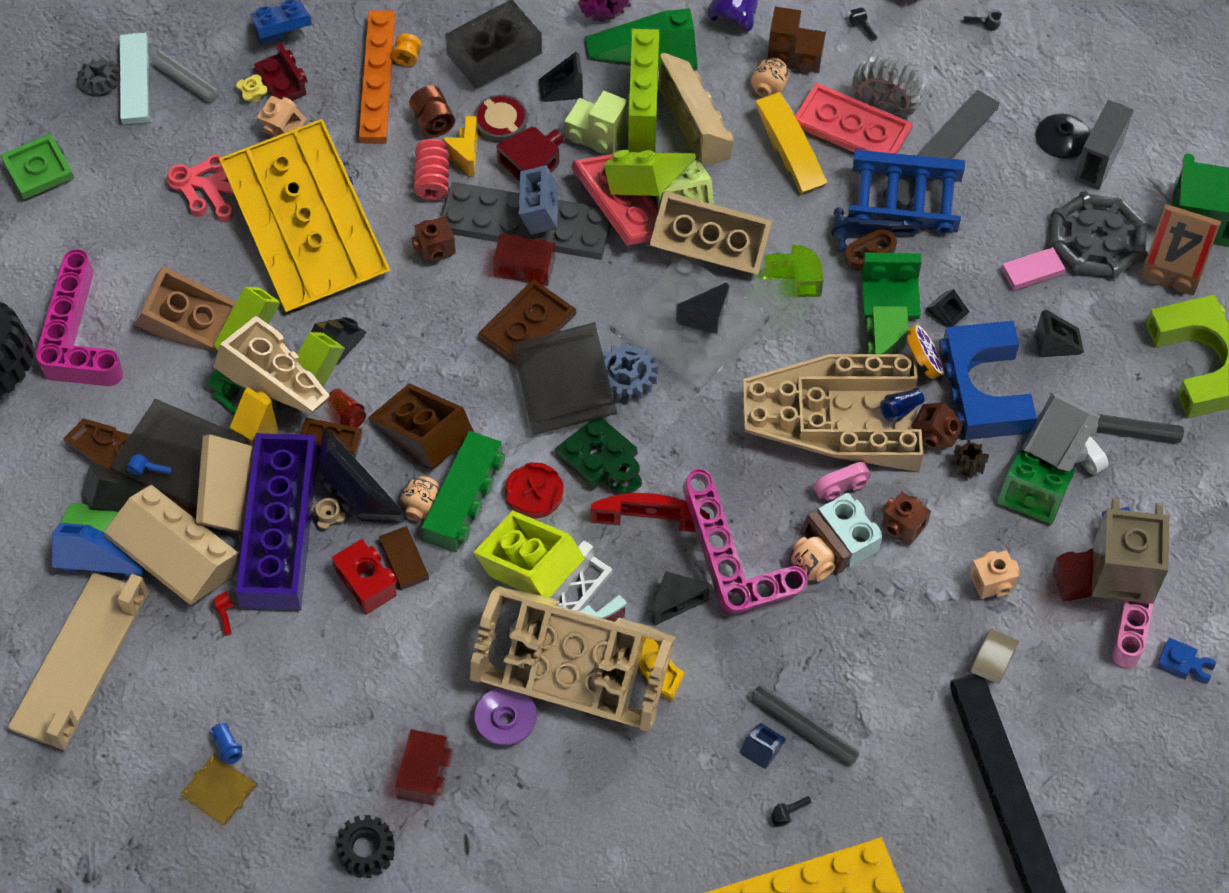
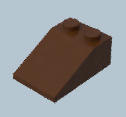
[368,383,474,469]

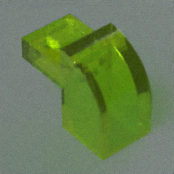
[763,244,823,297]

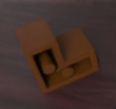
[767,7,826,73]

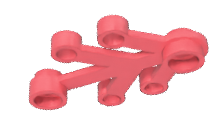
[167,154,234,222]

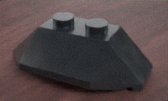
[319,427,407,523]

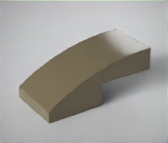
[970,629,1019,684]

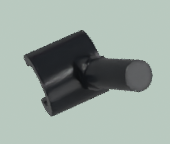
[849,8,878,41]
[963,10,1002,31]
[771,796,811,827]

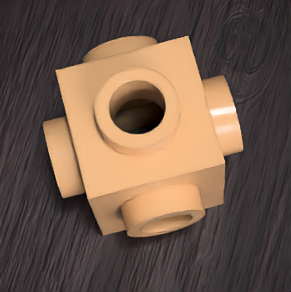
[256,96,307,137]
[969,550,1020,599]

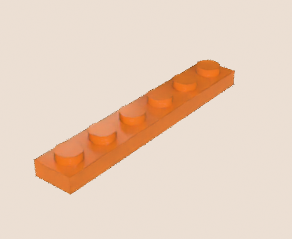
[359,10,396,144]

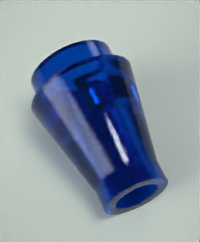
[880,388,924,422]

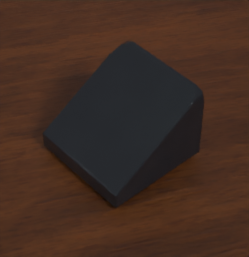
[926,289,970,327]

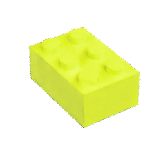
[473,510,585,598]

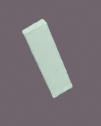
[120,33,149,125]

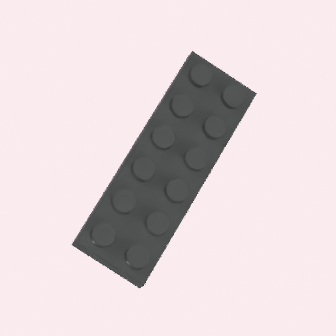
[442,182,611,260]

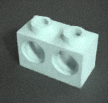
[818,492,882,568]

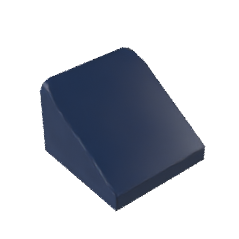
[740,723,786,769]

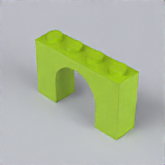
[628,29,659,153]
[213,287,345,387]
[1145,294,1229,418]

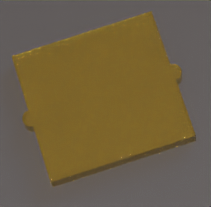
[181,754,257,826]

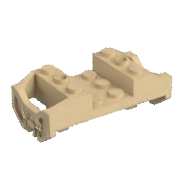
[470,586,677,732]

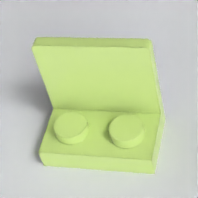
[657,160,714,206]

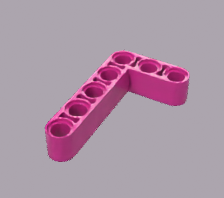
[36,249,123,386]
[683,469,808,615]

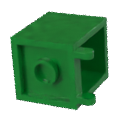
[1171,154,1229,247]

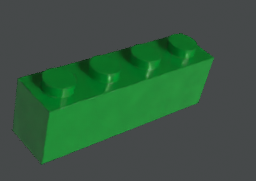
[422,431,505,553]

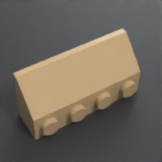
[659,53,734,167]
[649,191,772,275]
[103,485,238,605]

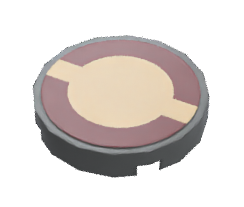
[474,94,528,142]

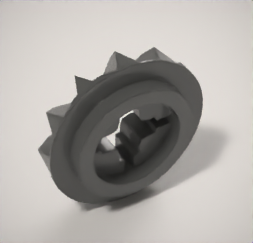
[77,58,120,95]

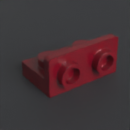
[254,43,308,101]

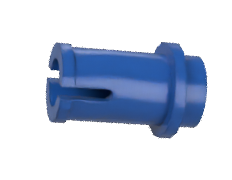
[209,723,243,764]

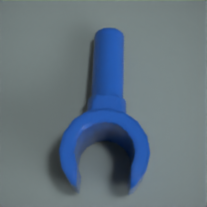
[127,454,172,477]

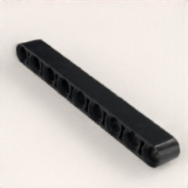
[950,674,1066,893]

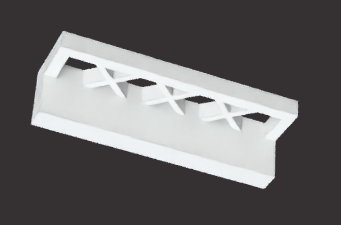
[510,541,613,641]

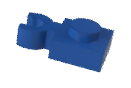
[1157,637,1217,684]

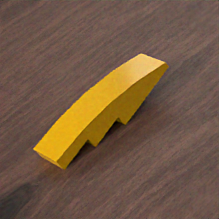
[755,92,827,195]

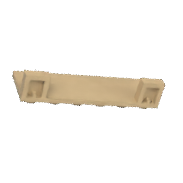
[9,572,149,751]

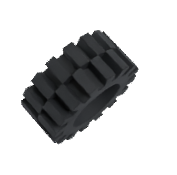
[335,815,395,878]

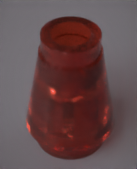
[328,389,366,427]

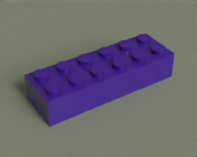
[236,433,318,610]

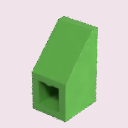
[866,306,909,354]

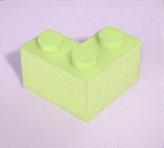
[565,90,628,155]

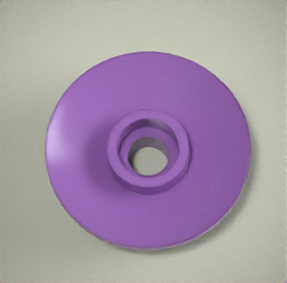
[474,687,537,746]

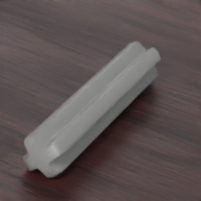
[153,52,218,102]

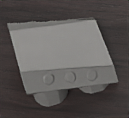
[1023,393,1100,471]

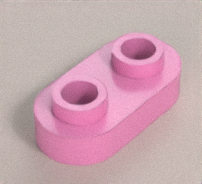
[813,462,871,501]

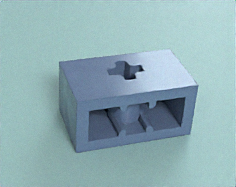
[519,165,558,235]

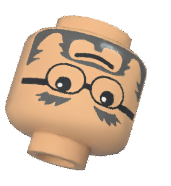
[751,58,790,98]
[399,476,440,522]
[791,537,836,582]

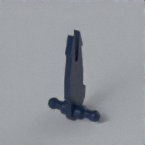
[830,207,920,252]

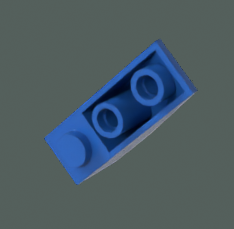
[52,523,145,577]

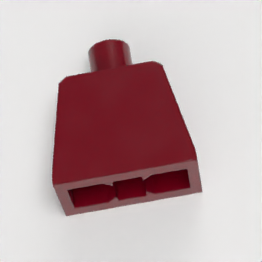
[496,127,564,181]

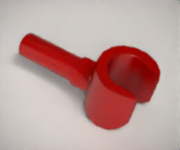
[214,591,234,636]

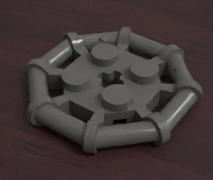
[1048,191,1149,279]

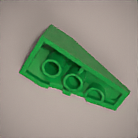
[585,8,698,70]

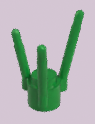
[208,369,246,415]

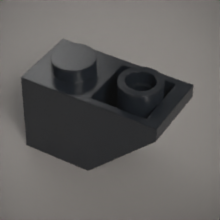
[311,317,366,365]

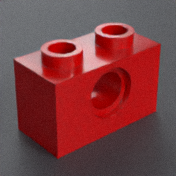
[331,539,398,615]

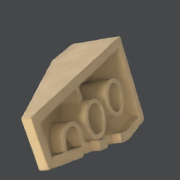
[214,316,330,414]

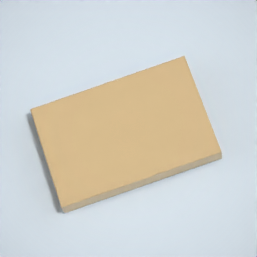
[196,434,254,535]

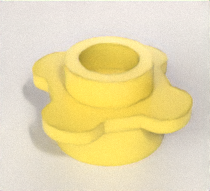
[236,74,268,102]

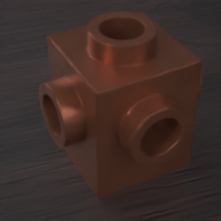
[411,216,456,263]
[911,402,964,449]
[881,491,931,545]

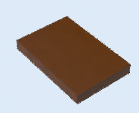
[478,279,576,369]

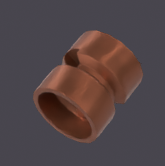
[409,86,455,138]

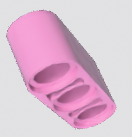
[1112,600,1153,669]

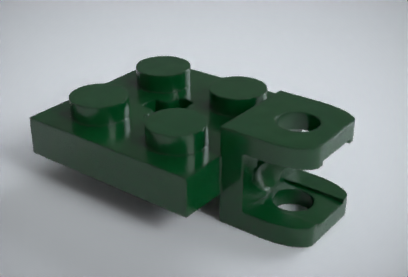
[555,415,642,495]

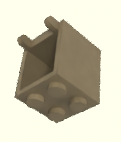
[1092,498,1169,604]

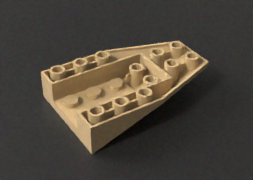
[743,354,923,472]

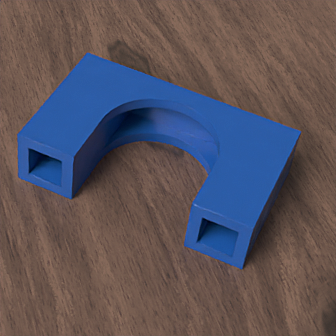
[939,320,1037,440]

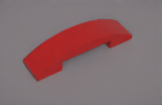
[590,493,710,532]

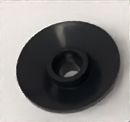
[1036,113,1090,159]

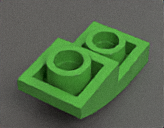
[61,503,119,533]

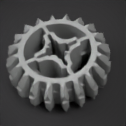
[851,55,925,118]

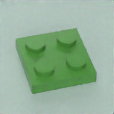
[1,133,74,200]

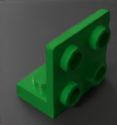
[861,253,922,319]
[997,450,1075,525]

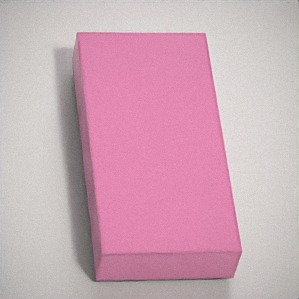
[1002,247,1065,291]

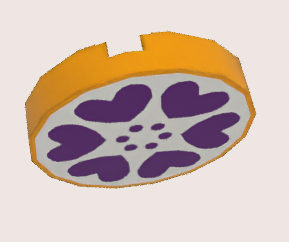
[906,324,944,379]

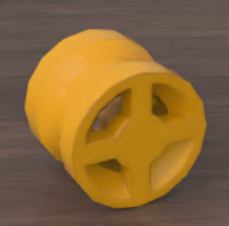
[391,33,422,67]

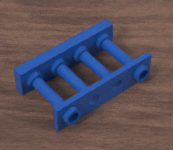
[848,150,965,234]

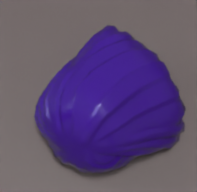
[707,0,758,31]

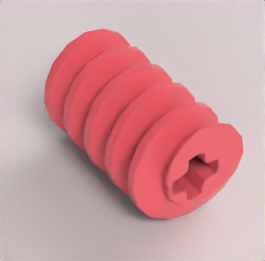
[414,139,449,201]

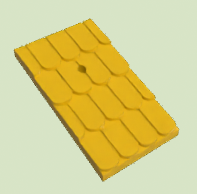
[219,119,391,312]

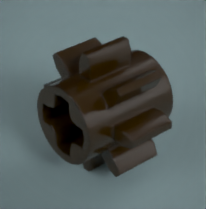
[950,440,989,479]

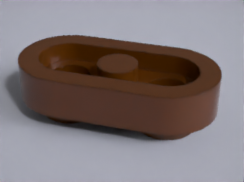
[845,229,897,270]

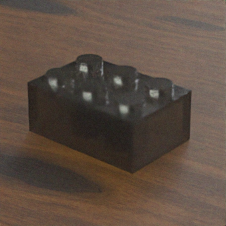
[445,0,542,89]

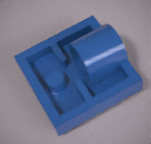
[250,0,312,45]

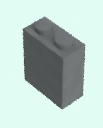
[1074,100,1133,190]

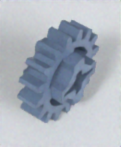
[596,342,658,402]

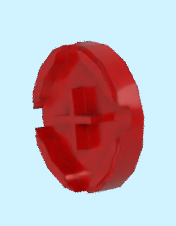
[505,462,564,519]

